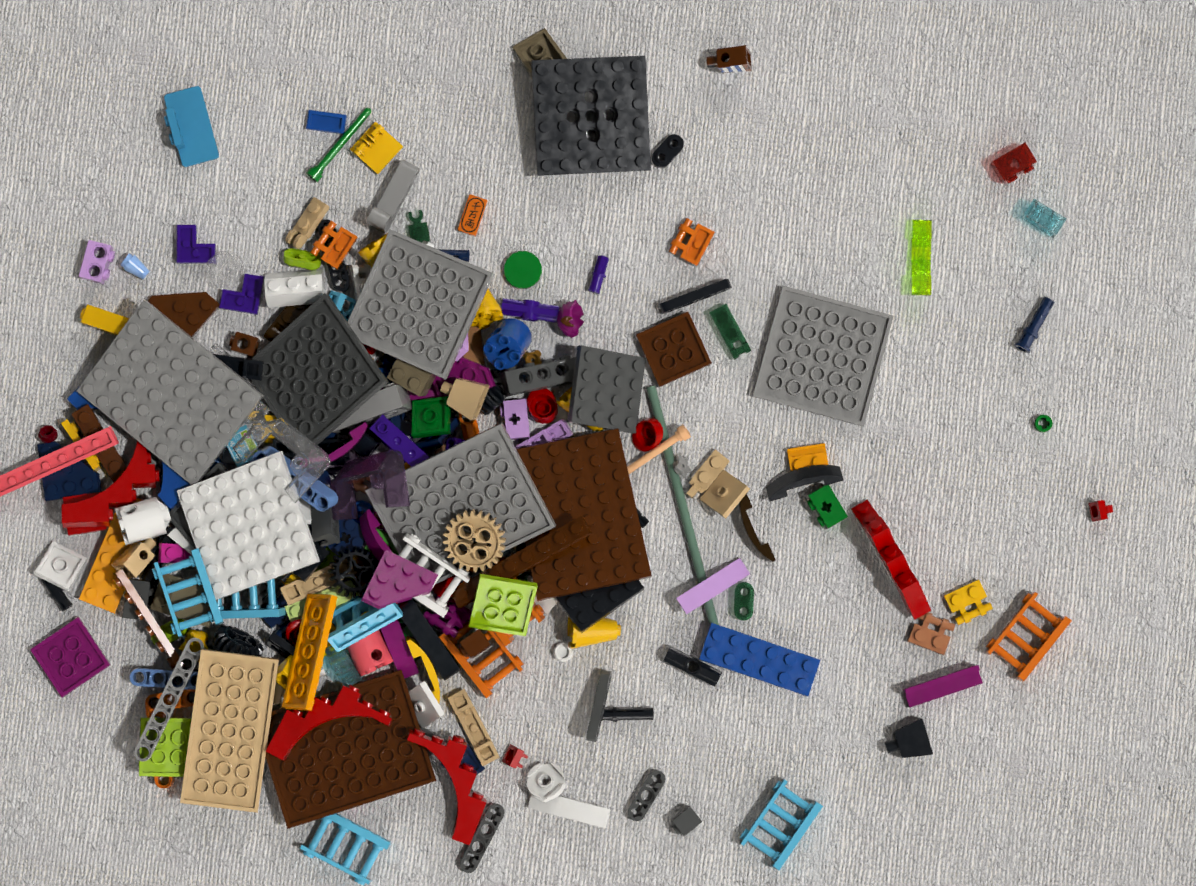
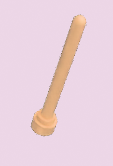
[627,424,691,474]

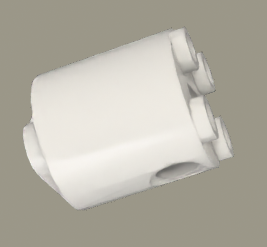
[115,497,171,545]

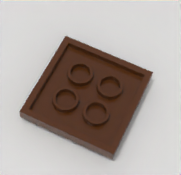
[636,312,712,387]

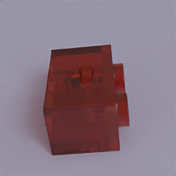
[990,142,1037,184]

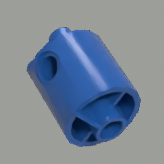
[483,318,532,370]

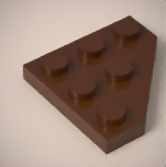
[148,292,220,338]

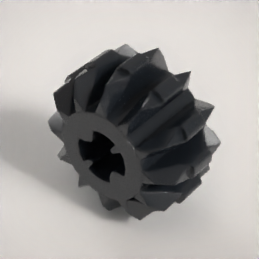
[480,383,506,415]

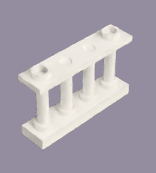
[398,533,471,618]

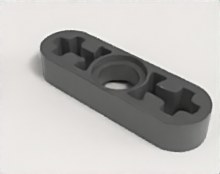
[628,770,666,821]

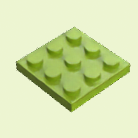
[469,574,538,636]
[138,717,191,777]

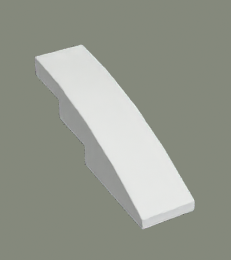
[528,795,610,828]

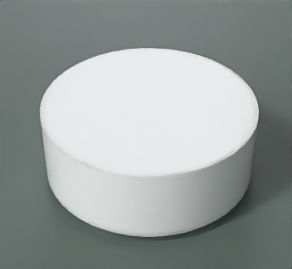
[554,643,573,662]

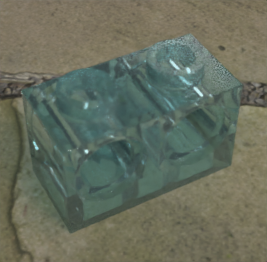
[1021,199,1066,238]
[325,645,362,687]

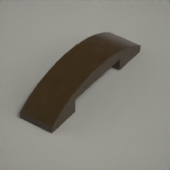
[739,493,776,563]

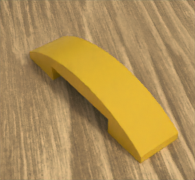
[405,636,440,704]

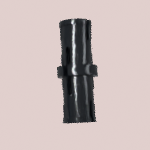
[40,579,73,612]

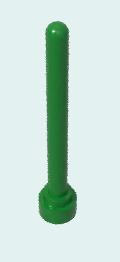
[306,108,371,183]

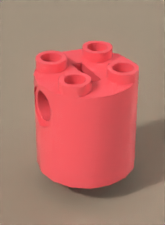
[346,629,394,676]

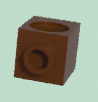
[229,332,260,358]

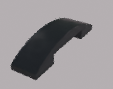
[213,354,264,380]
[766,465,844,502]

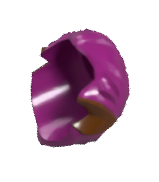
[557,300,584,338]

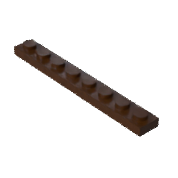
[452,516,592,608]

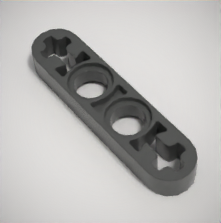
[586,670,612,742]
[460,804,505,873]

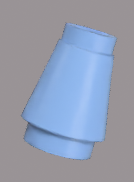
[121,253,150,280]

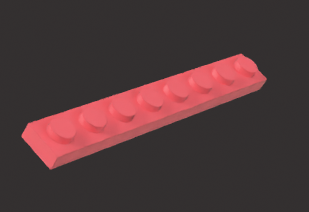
[0,426,119,497]

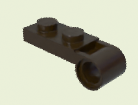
[264,304,312,342]

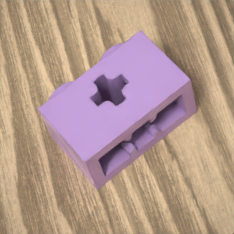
[500,399,530,440]

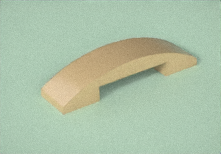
[280,558,358,606]
[448,689,500,766]

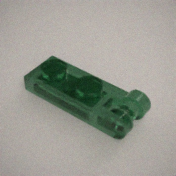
[709,304,751,360]

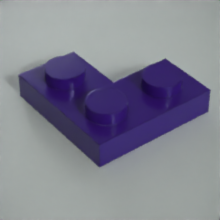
[177,225,216,264]
[219,274,264,315]

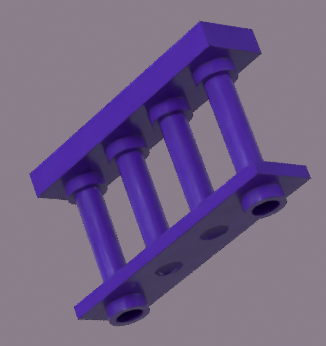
[369,414,430,467]

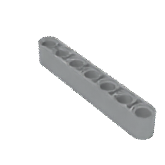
[134,638,204,762]

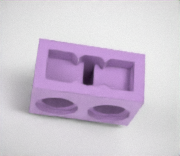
[79,240,115,285]

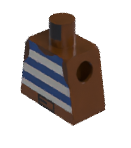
[707,45,752,73]

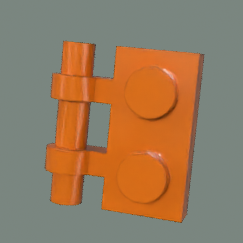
[668,218,715,266]
[310,220,358,270]

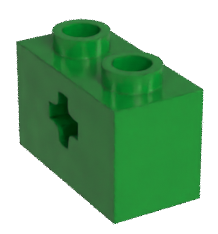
[807,485,848,529]

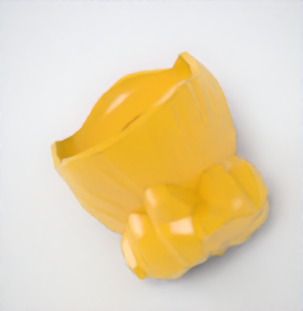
[179,629,209,663]

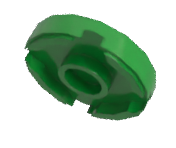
[504,251,542,289]

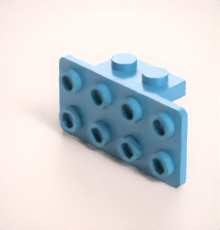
[164,86,219,167]

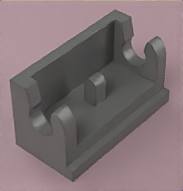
[311,506,340,546]

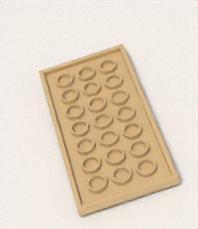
[180,649,279,813]

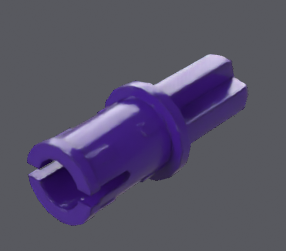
[588,255,609,294]

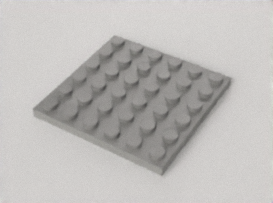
[348,229,494,380]
[753,286,894,427]

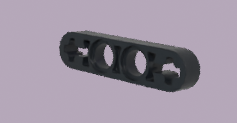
[318,219,350,292]
[659,279,732,314]

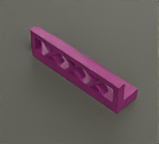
[903,665,983,708]

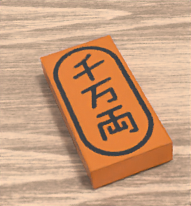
[458,194,488,237]

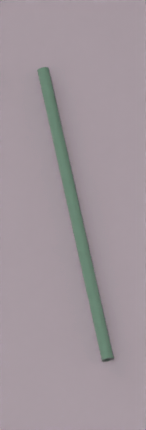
[646,386,719,626]

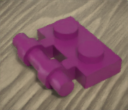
[424,596,471,638]

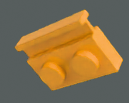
[787,443,828,472]

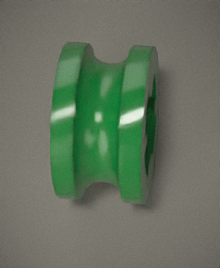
[1034,415,1053,433]

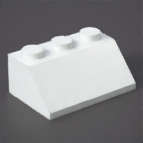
[264,268,325,308]

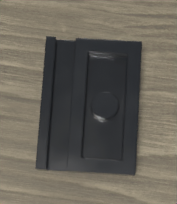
[267,632,295,659]

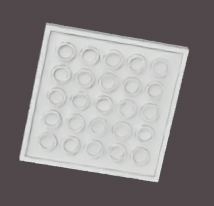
[177,451,320,600]

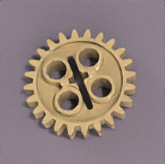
[443,509,506,573]

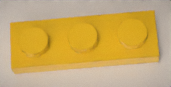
[61,419,101,471]

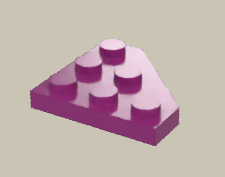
[433,356,496,397]
[361,550,438,609]

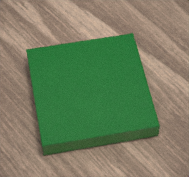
[411,396,450,438]

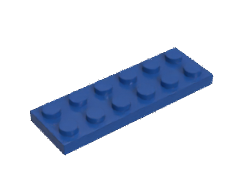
[699,623,820,696]

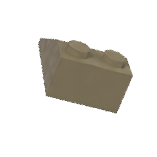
[513,28,567,79]
[387,359,436,397]
[150,574,218,628]

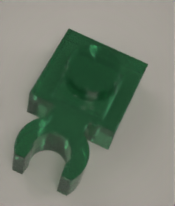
[408,210,431,243]

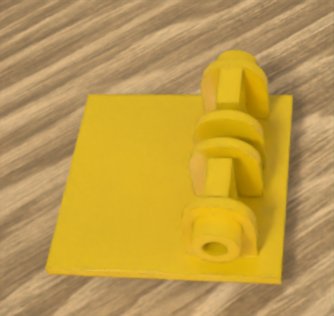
[350,121,403,174]

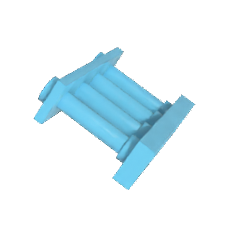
[152,548,224,638]
[217,579,286,619]
[328,592,403,653]
[739,779,823,870]
[300,813,392,886]

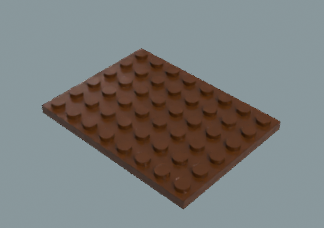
[516,428,652,601]
[266,670,436,829]

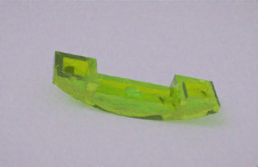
[911,220,932,296]

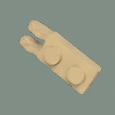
[285,197,329,249]

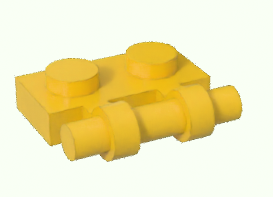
[944,580,993,625]

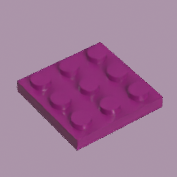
[30,617,111,698]

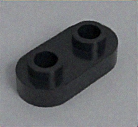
[652,134,684,168]

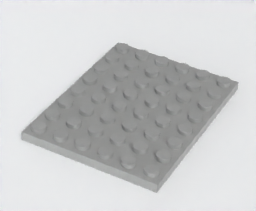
[77,300,264,485]
[365,423,556,584]

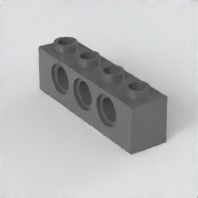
[500,355,576,397]

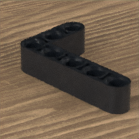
[397,598,461,681]

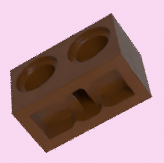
[459,629,492,659]

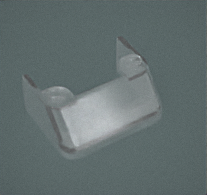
[233,418,331,503]

